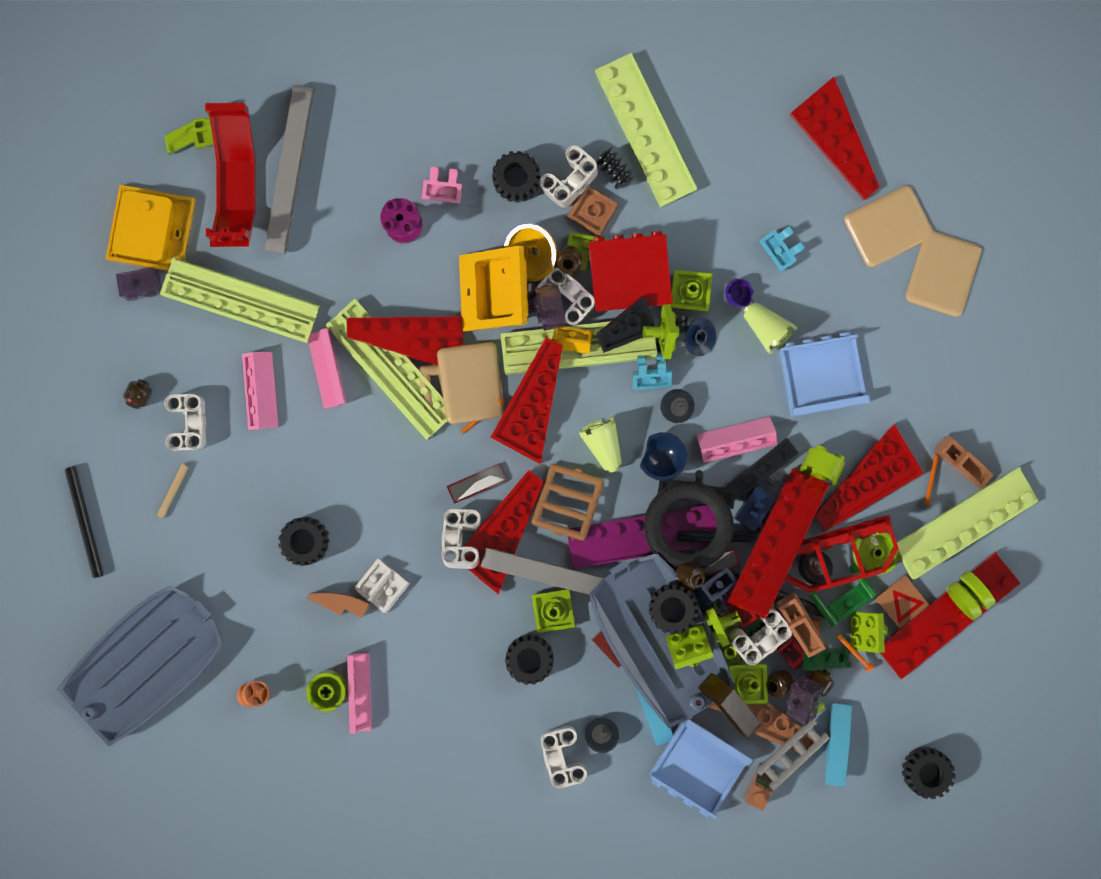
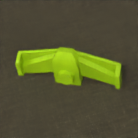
[164,117,214,155]

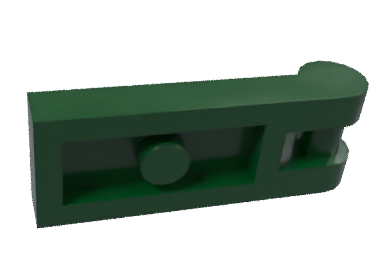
[803,647,851,671]

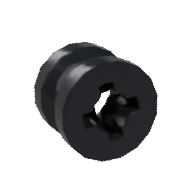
[675,316,688,334]

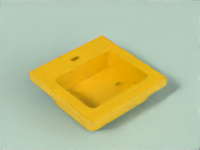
[106,185,196,271]
[459,246,528,332]

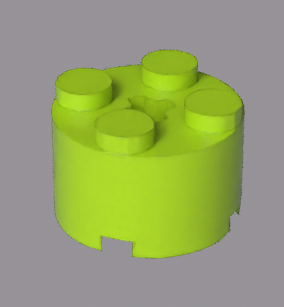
[800,445,845,485]
[306,670,348,712]

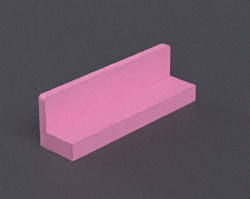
[308,328,347,409]
[242,352,278,430]
[696,417,777,463]

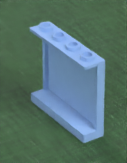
[779,332,870,417]
[649,718,753,819]

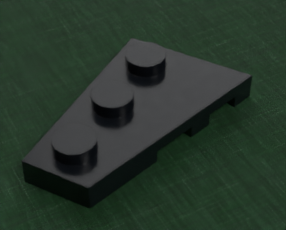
[596,295,655,353]

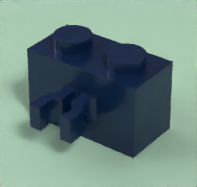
[733,487,775,532]
[694,567,737,613]

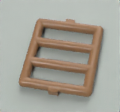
[532,463,605,541]

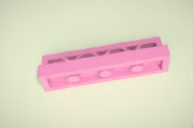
[347,653,372,734]

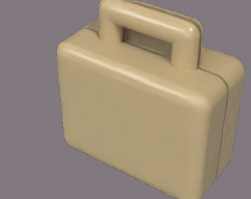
[844,185,934,268]
[905,231,982,317]
[418,342,505,424]

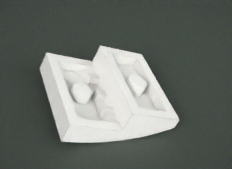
[354,559,410,614]

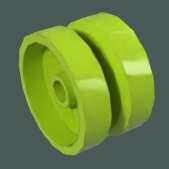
[851,532,900,574]
[946,571,996,621]

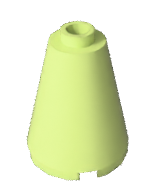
[744,302,797,355]
[578,417,622,472]

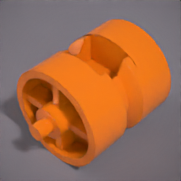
[237,681,269,707]

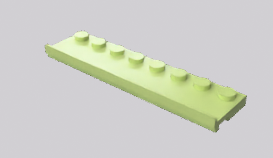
[595,53,697,208]
[160,257,320,344]
[325,299,447,440]
[501,317,657,375]
[897,466,1039,579]

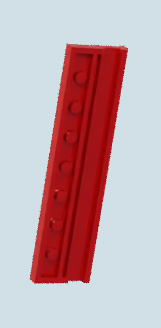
[728,468,830,619]
[880,552,1021,680]

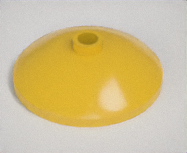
[504,224,557,282]

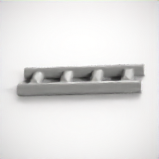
[755,718,830,791]

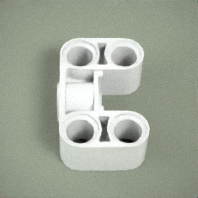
[539,145,599,208]
[536,268,595,326]
[164,394,206,451]
[442,509,481,569]
[728,606,792,665]
[541,725,587,788]

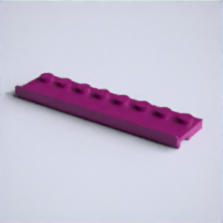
[567,505,716,569]

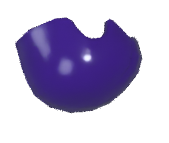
[725,278,754,308]

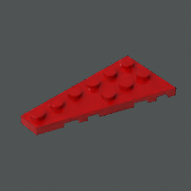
[790,76,879,200]
[346,316,463,366]
[490,336,563,464]
[815,424,923,532]
[455,470,543,595]

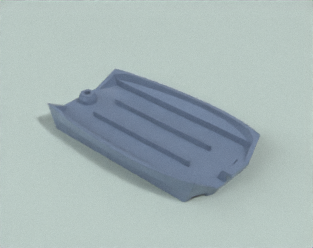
[590,553,736,728]
[57,586,223,746]

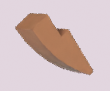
[934,436,994,489]
[307,592,371,618]
[778,593,826,658]

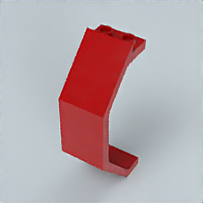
[205,103,256,247]

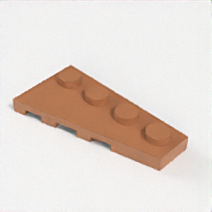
[747,702,815,758]

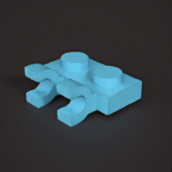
[759,226,805,272]
[633,354,672,391]

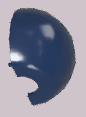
[640,432,688,481]

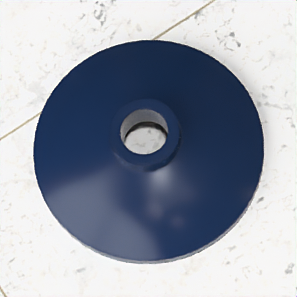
[685,318,716,356]

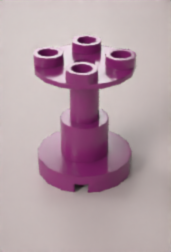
[380,198,423,244]

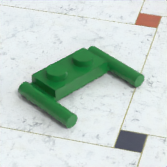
[809,564,877,627]

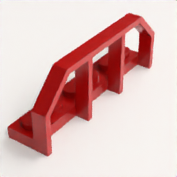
[785,515,899,593]

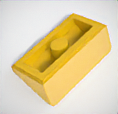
[552,325,593,354]

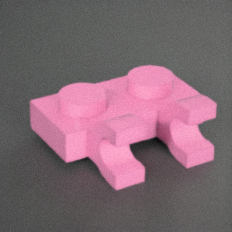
[422,167,462,204]

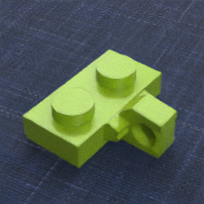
[567,232,607,270]

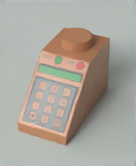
[743,763,777,811]

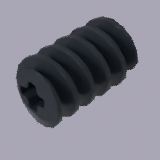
[596,147,637,189]

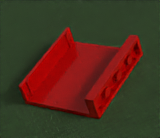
[589,231,673,312]

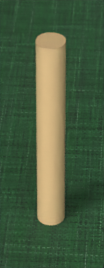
[157,464,189,518]

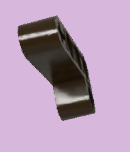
[698,673,761,739]

